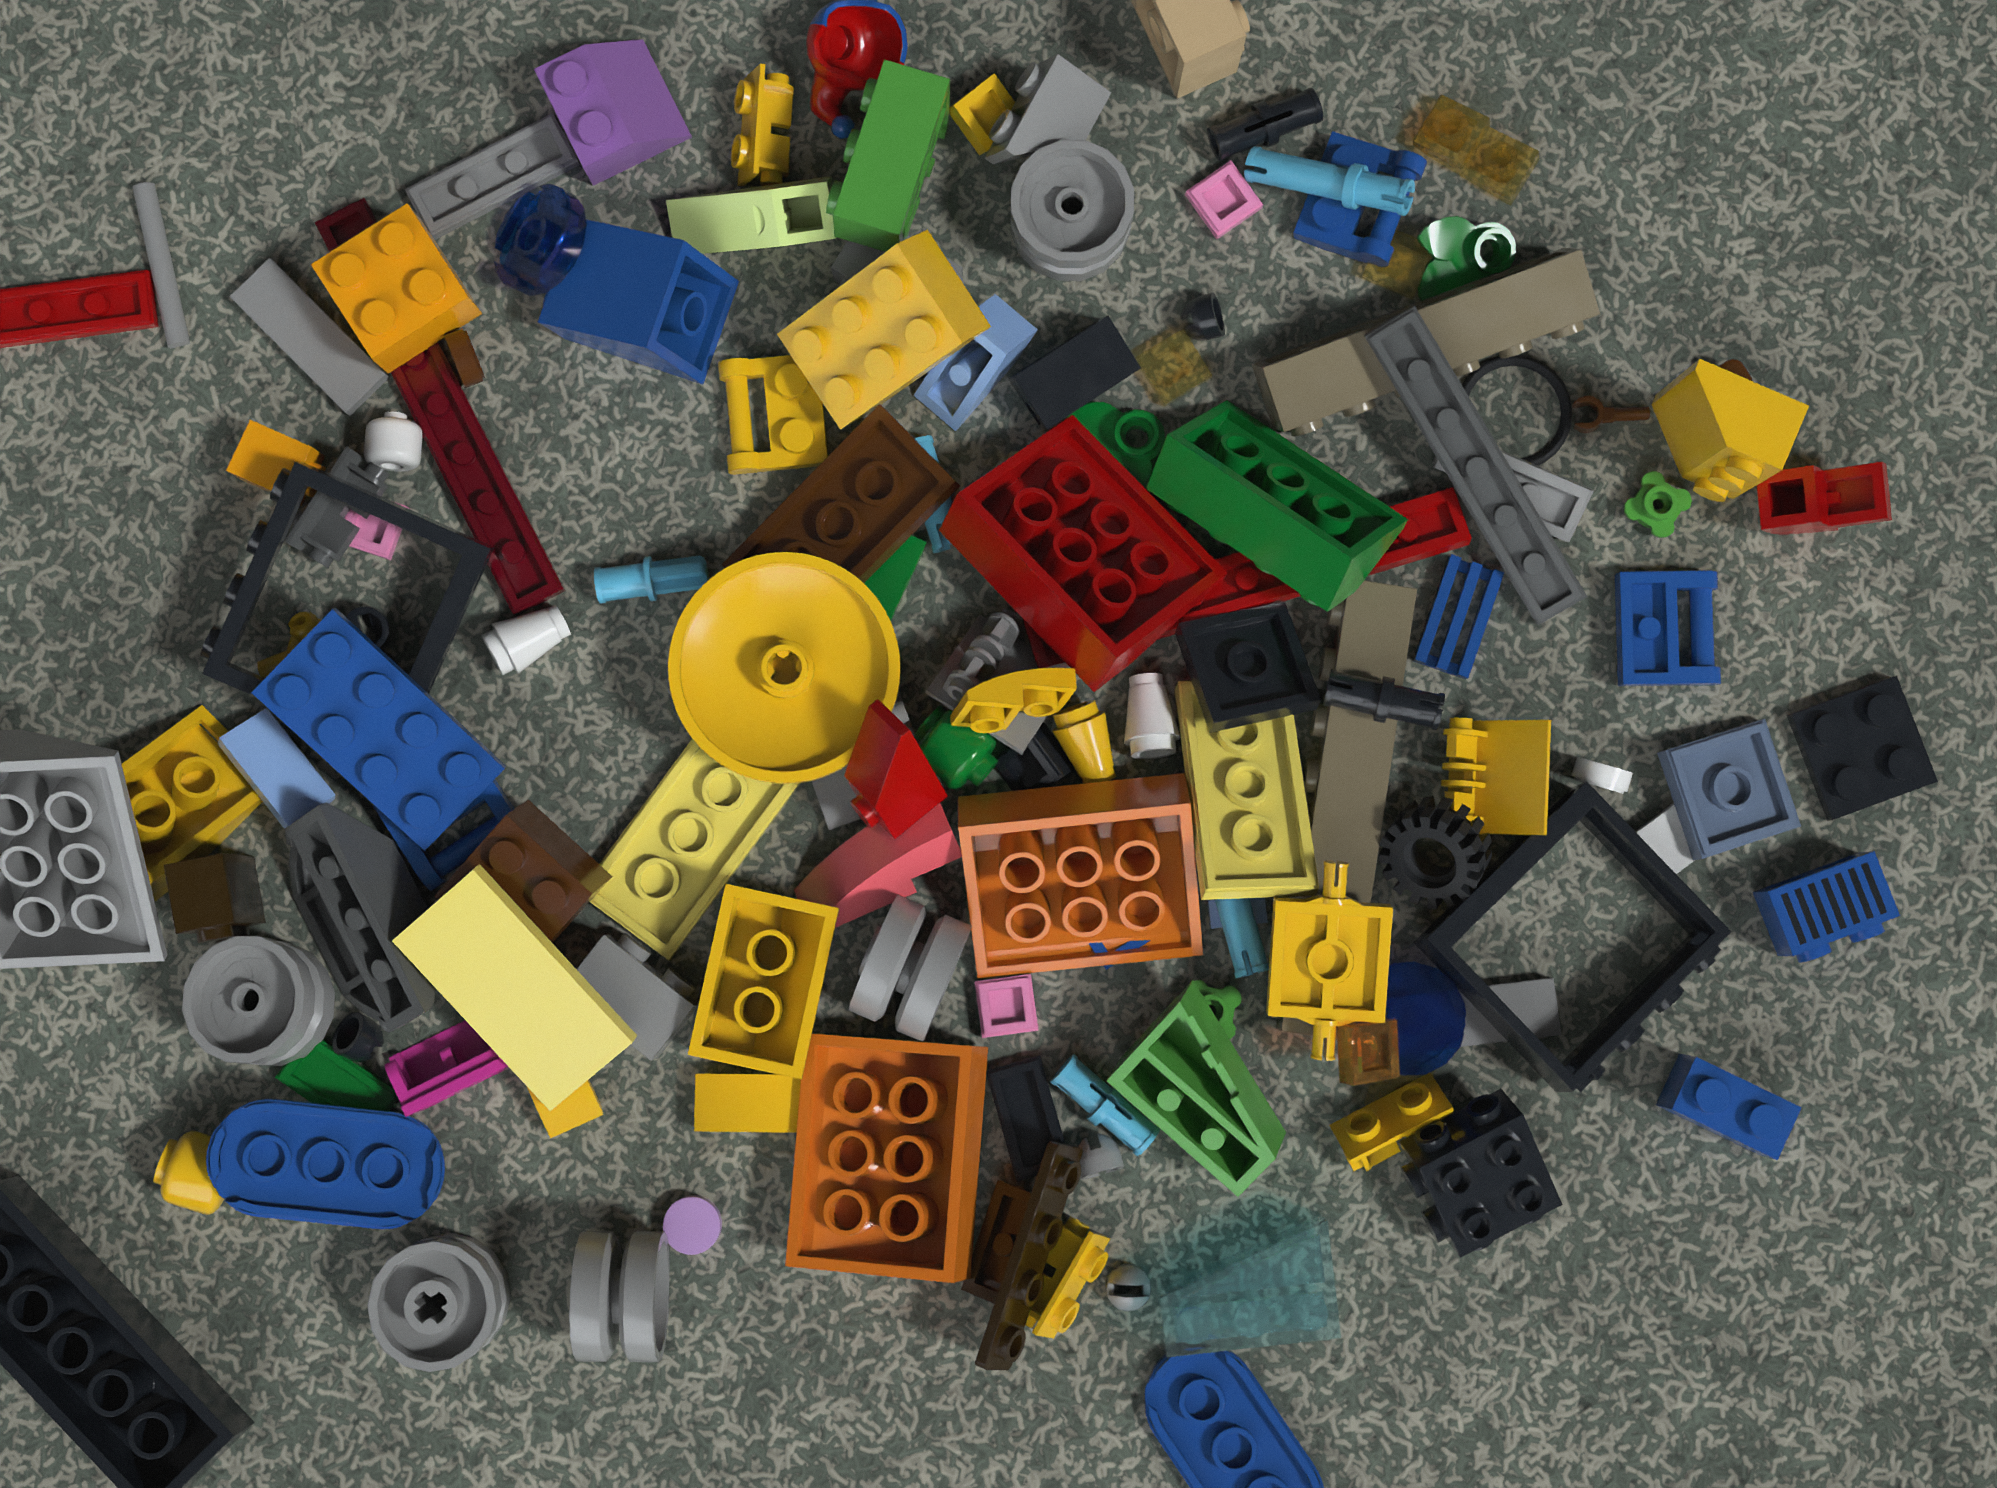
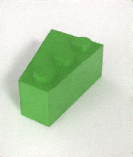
[826,59,950,252]
[1107,980,1286,1197]

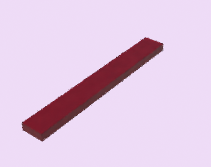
[314,198,566,616]

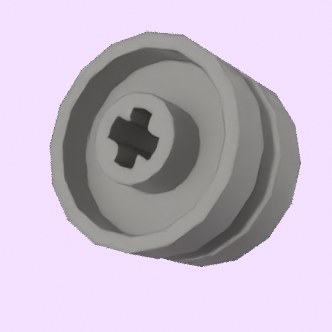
[1011,140,1134,281]
[848,895,972,1042]
[182,936,335,1066]
[569,1230,670,1362]
[367,1232,511,1372]

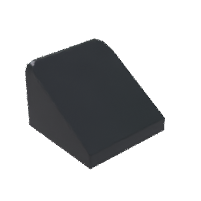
[995,723,1075,791]

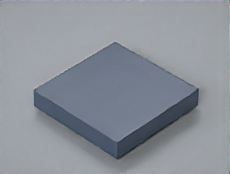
[1657,719,1801,861]

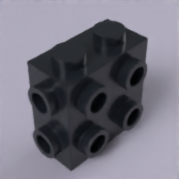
[1399,1089,1563,1258]

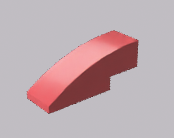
[794,803,962,928]

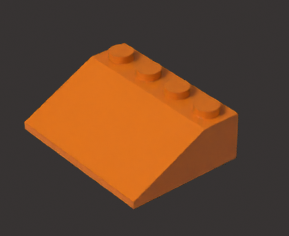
[958,773,1203,979]
[785,1033,988,1283]

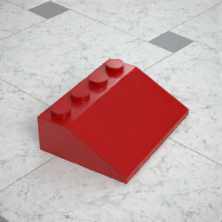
[939,415,1228,692]

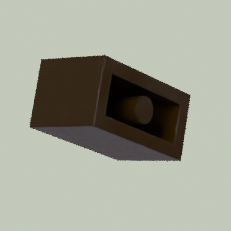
[164,853,266,943]

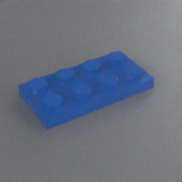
[251,608,506,851]

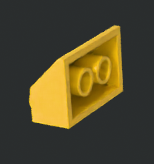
[1652,359,1809,502]
[688,884,839,1079]

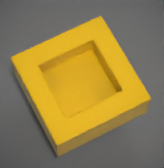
[949,73,1015,156]

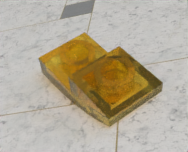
[1412,94,1539,206]

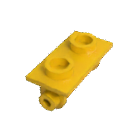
[731,63,794,186]
[1329,1073,1454,1172]
[1025,1216,1111,1339]

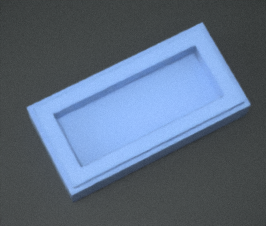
[218,708,336,829]

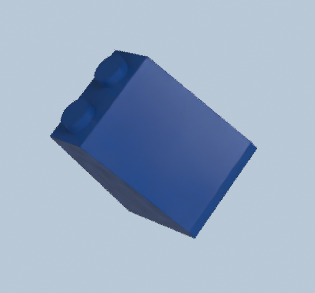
[538,217,739,385]

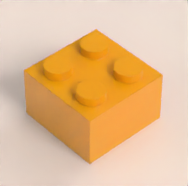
[311,203,482,374]

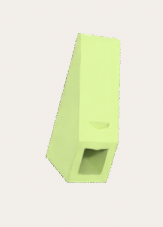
[666,176,837,254]

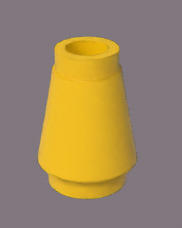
[1052,700,1116,784]

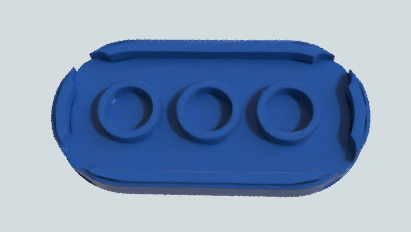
[206,1099,445,1229]
[1145,1342,1324,1488]

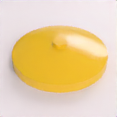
[668,552,900,784]

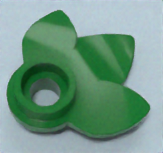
[1417,216,1516,301]
[1062,402,1165,490]

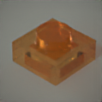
[1337,1018,1400,1086]

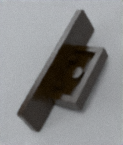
[961,1141,1083,1370]

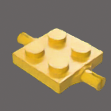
[1266,860,1393,1061]

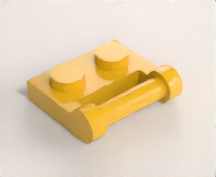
[718,355,828,475]

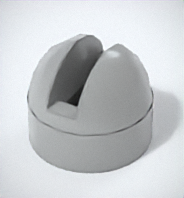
[1077,1134,1125,1180]
[1105,1264,1151,1311]

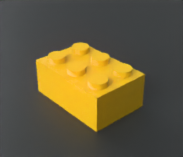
[777,229,991,430]

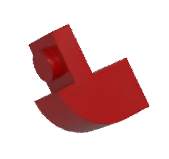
[1757,462,1892,535]

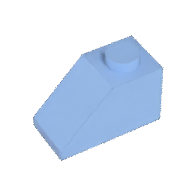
[913,294,1038,431]

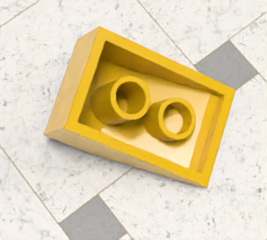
[122,705,263,901]

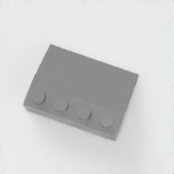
[0,729,167,969]

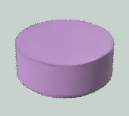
[663,1195,722,1255]

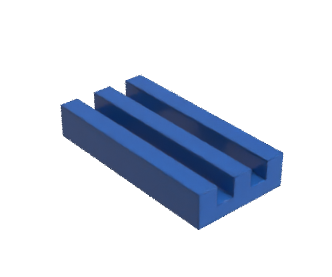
[1413,554,1505,680]

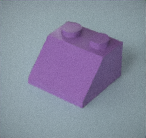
[534,39,692,186]

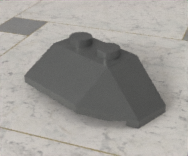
[284,803,436,1033]

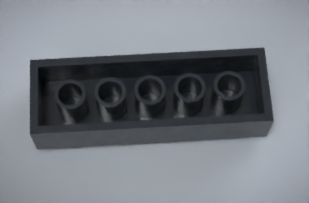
[0,1176,255,1488]

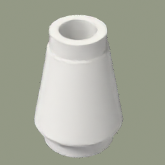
[481,605,571,675]
[1124,673,1180,759]

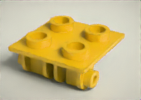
[1441,717,1551,835]

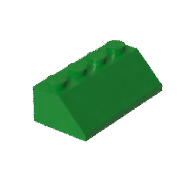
[1146,400,1408,612]

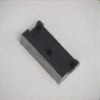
[1008,315,1141,430]

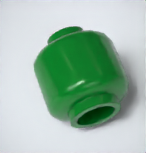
[914,705,999,789]

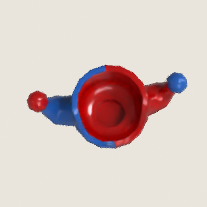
[806,0,908,139]

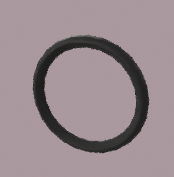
[1462,355,1573,466]

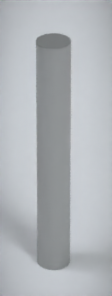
[132,182,190,349]

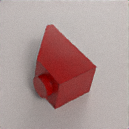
[844,699,948,839]

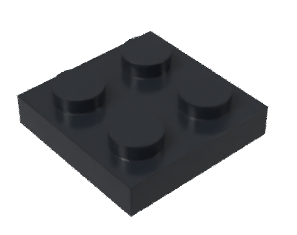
[1175,601,1321,733]
[1786,676,1938,821]

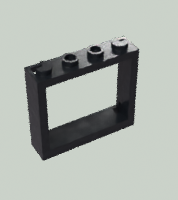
[200,462,494,696]
[1413,781,1732,1092]

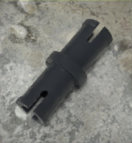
[1207,88,1323,161]
[1323,669,1445,731]

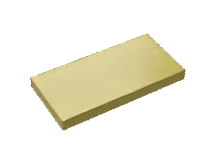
[1175,681,1319,900]
[590,739,801,960]
[392,864,637,1111]

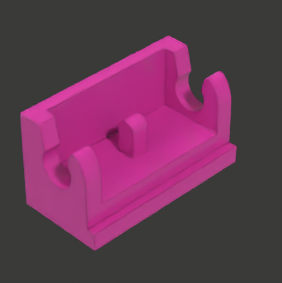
[384,1020,509,1117]

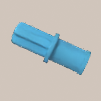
[594,555,709,604]

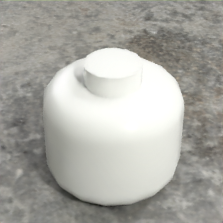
[364,412,423,472]

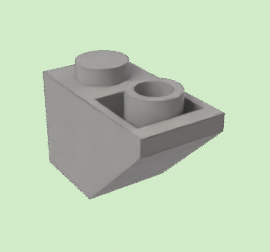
[985,54,1111,165]

